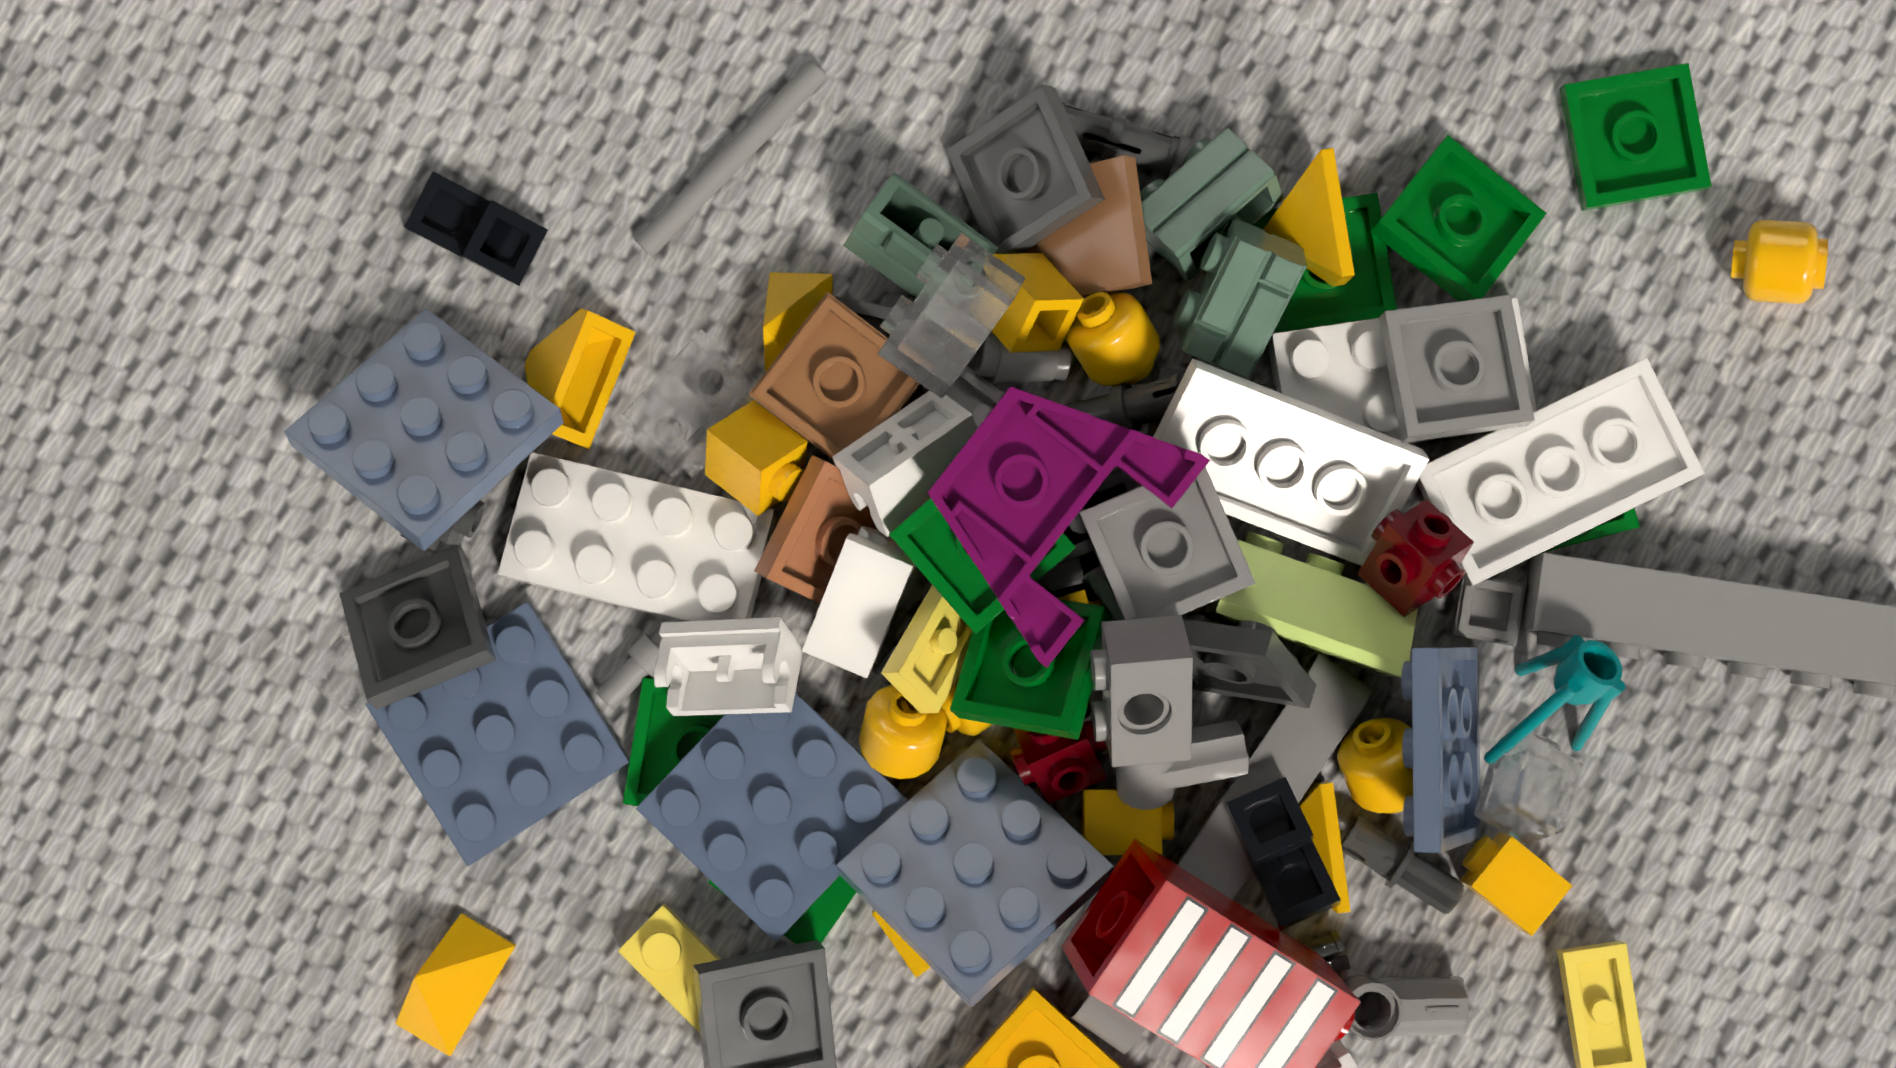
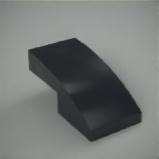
[404,171,548,286]
[1226,777,1341,931]

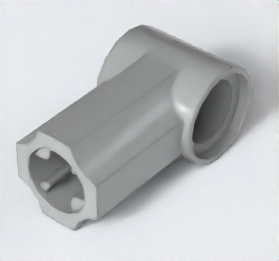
[1116,720,1249,810]
[1343,974,1469,1041]

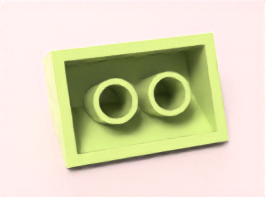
[1204,532,1418,678]

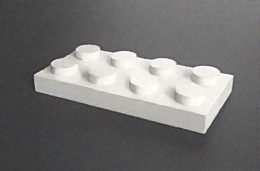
[1267,298,1537,444]
[1153,358,1429,566]
[1417,358,1705,587]
[498,452,778,621]

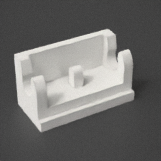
[833,387,977,537]
[802,526,915,678]
[654,617,803,716]

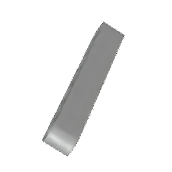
[1070,651,1372,1054]

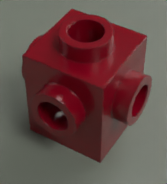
[1358,499,1474,617]
[1010,714,1108,804]

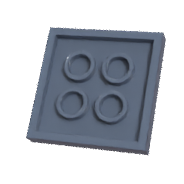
[284,308,564,551]
[366,601,630,866]
[1401,647,1481,853]
[636,692,910,943]
[836,739,1114,1008]

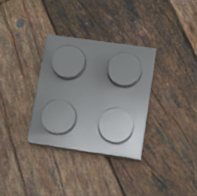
[1379,295,1535,443]
[1079,466,1256,620]

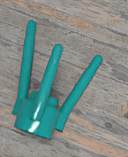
[1484,635,1626,764]

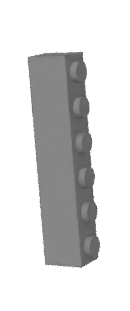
[1520,553,1896,699]

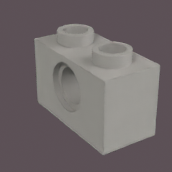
[1090,615,1193,767]

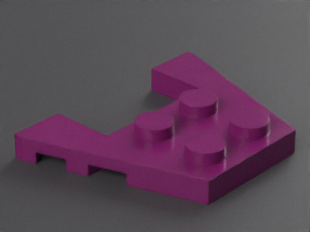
[927,386,1210,668]

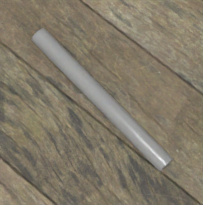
[635,60,828,258]

